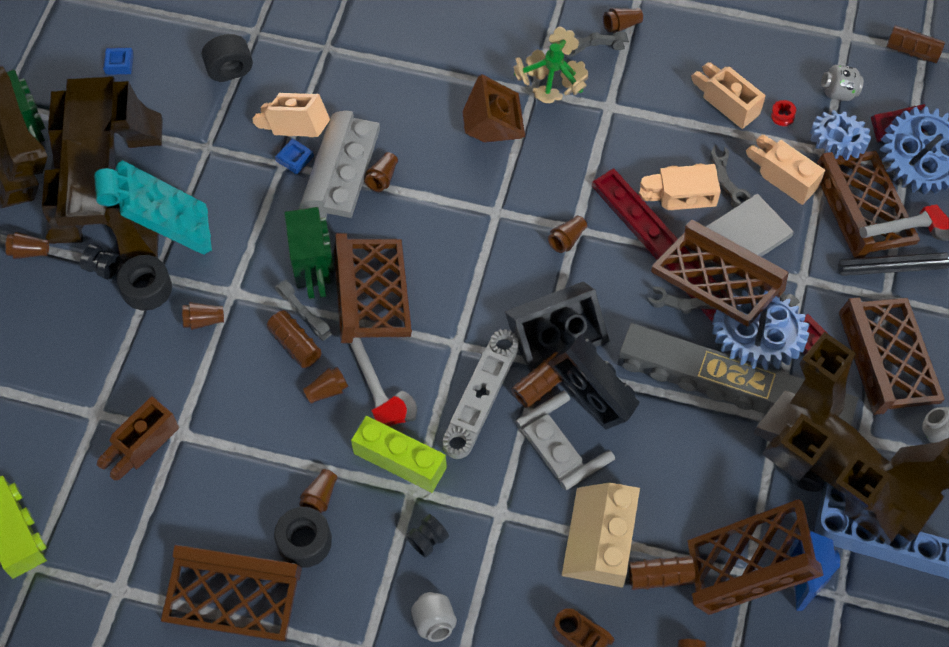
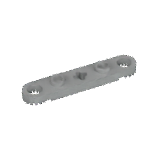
[442,329,519,459]

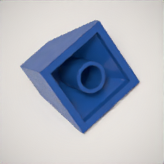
[789,531,840,611]

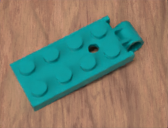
[94,160,212,255]

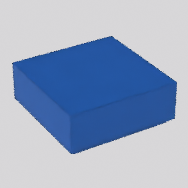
[103,48,134,75]
[275,138,314,174]

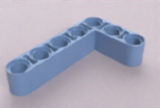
[815,481,949,579]

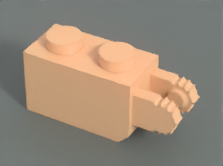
[691,62,766,129]
[252,93,330,137]
[746,134,825,205]
[638,163,721,210]

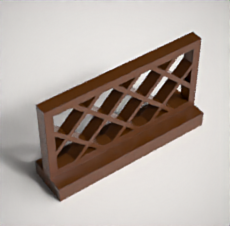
[816,151,920,258]
[651,219,789,327]
[333,233,412,343]
[839,297,945,415]
[687,499,824,615]
[161,545,302,642]

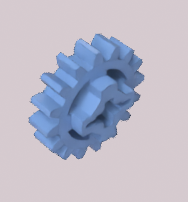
[810,110,871,160]

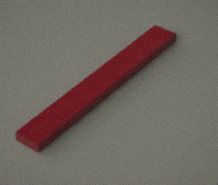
[592,168,728,322]

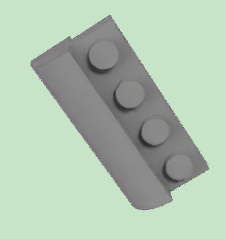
[299,111,380,218]

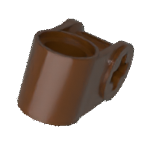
[552,608,615,647]

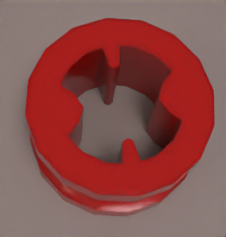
[771,100,796,126]

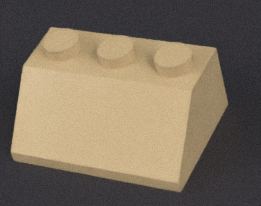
[562,482,640,588]

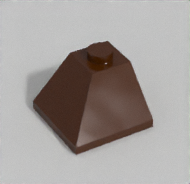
[462,74,525,143]

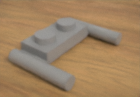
[515,390,615,491]

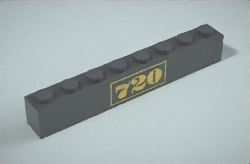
[617,323,859,425]

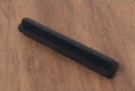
[838,252,949,276]

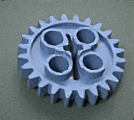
[880,106,949,194]
[712,289,809,370]

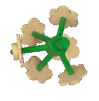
[513,27,589,103]

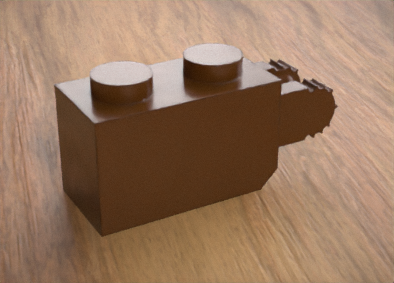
[97,396,179,481]

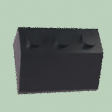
[505,282,610,372]
[548,335,640,430]

